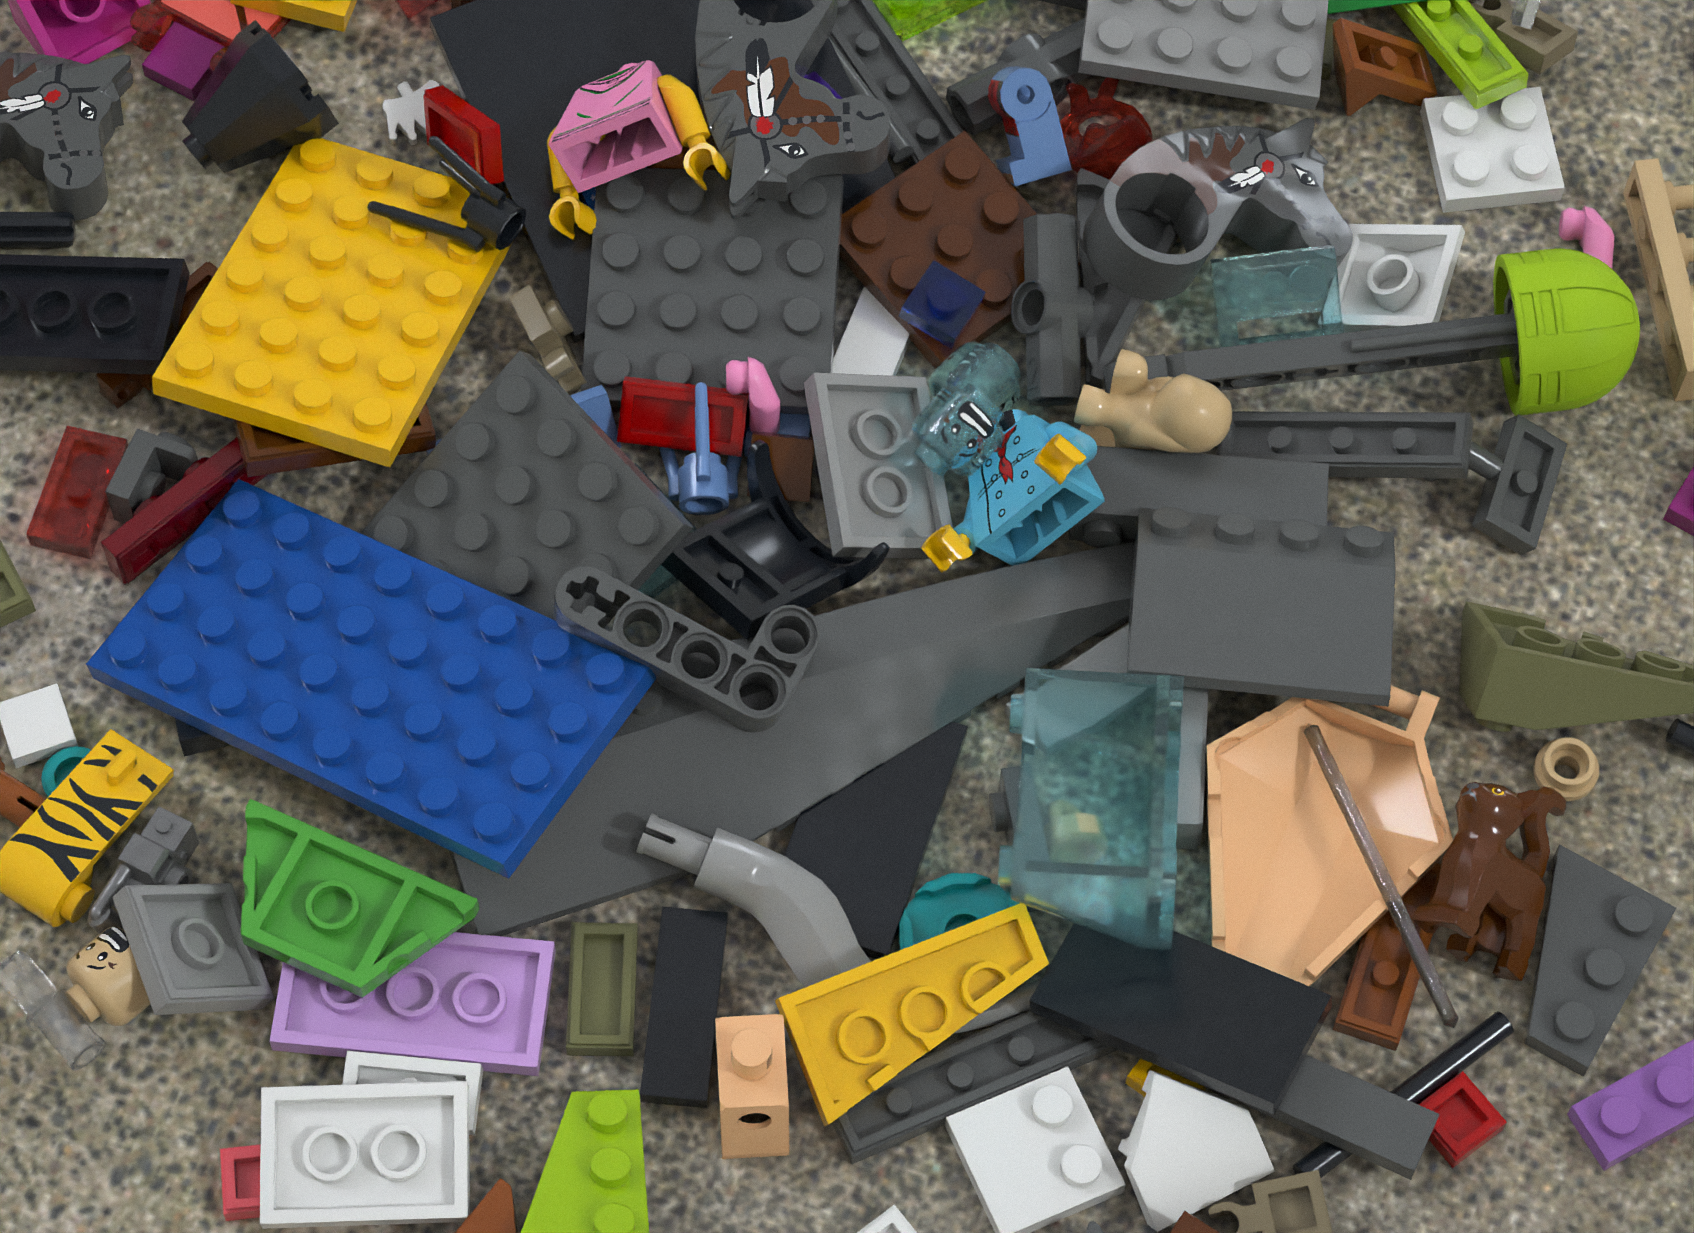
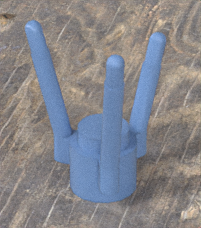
[659,382,749,515]

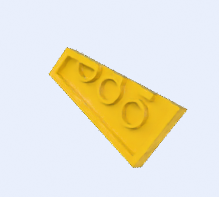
[775,902,1049,1126]

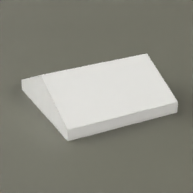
[1318,224,1465,334]

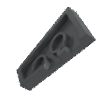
[1524,844,1676,1077]

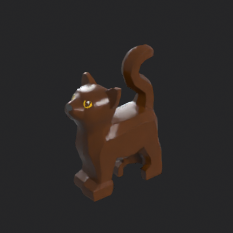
[1412,782,1566,981]

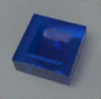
[899,260,986,349]

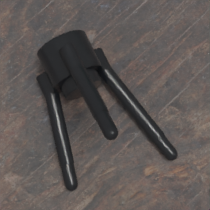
[367,136,526,252]

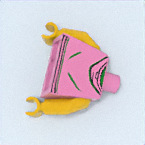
[547,60,731,240]

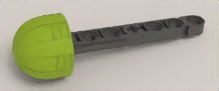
[1103,248,1640,416]

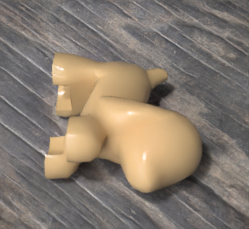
[1074,349,1232,453]

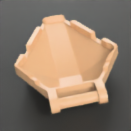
[1206,685,1453,986]

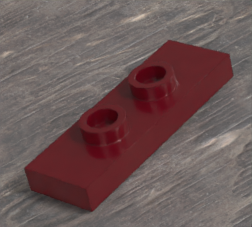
[101,437,268,585]

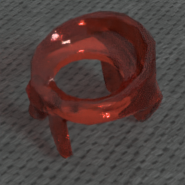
[1060,77,1153,180]

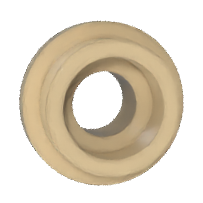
[1533,738,1599,801]

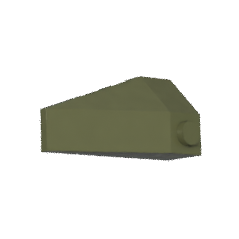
[1459,601,1694,732]

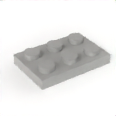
[804,373,953,559]

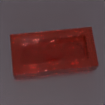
[26,426,128,559]

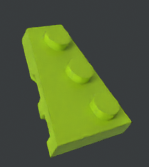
[521,1089,649,1233]

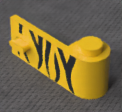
[0,729,174,927]

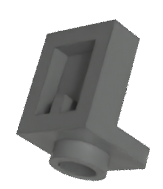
[105,429,198,524]

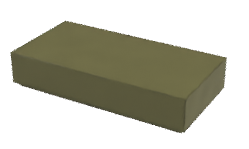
[566,922,638,1057]

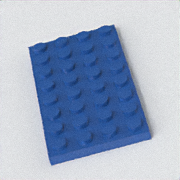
[86,479,656,879]

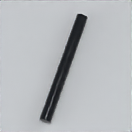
[1292,1011,1514,1178]

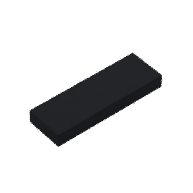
[640,907,728,1108]

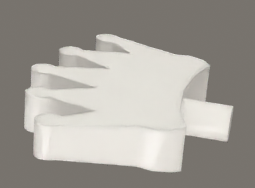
[383,80,439,145]

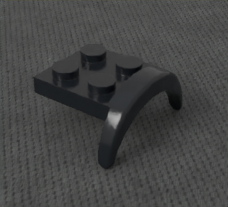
[661,440,890,640]

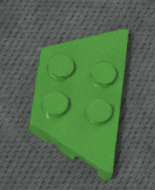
[241,799,479,998]

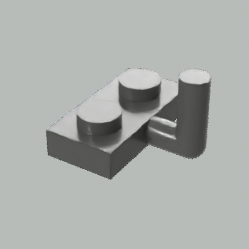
[1424,414,1567,555]

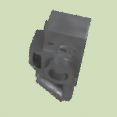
[87,806,199,934]

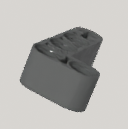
[553,566,820,733]

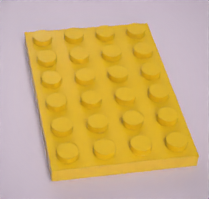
[152,138,513,468]

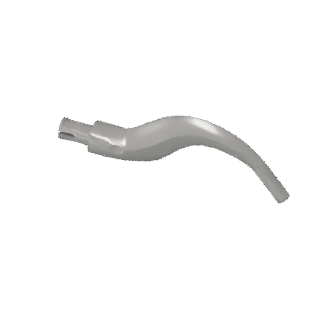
[636,813,1041,1034]

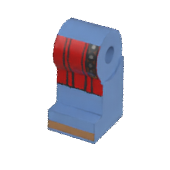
[988,66,1072,186]

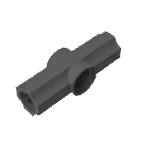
[946,18,1092,136]
[1011,213,1094,407]

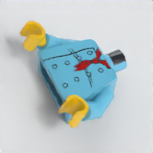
[921,409,1105,573]

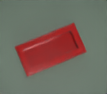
[423,85,504,184]
[617,376,749,457]

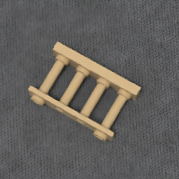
[1623,158,1694,402]

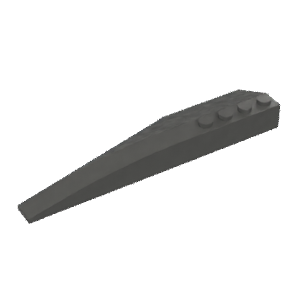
[448,542,1135,936]

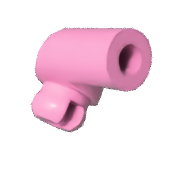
[1559,206,1614,269]
[726,357,780,434]

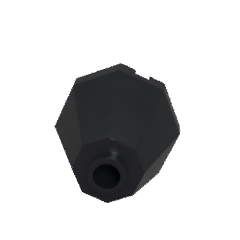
[182,20,339,173]

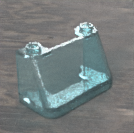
[998,668,1184,951]

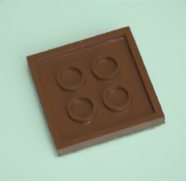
[839,130,1080,372]

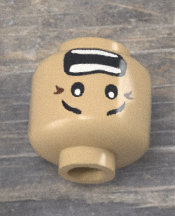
[65,927,150,1026]

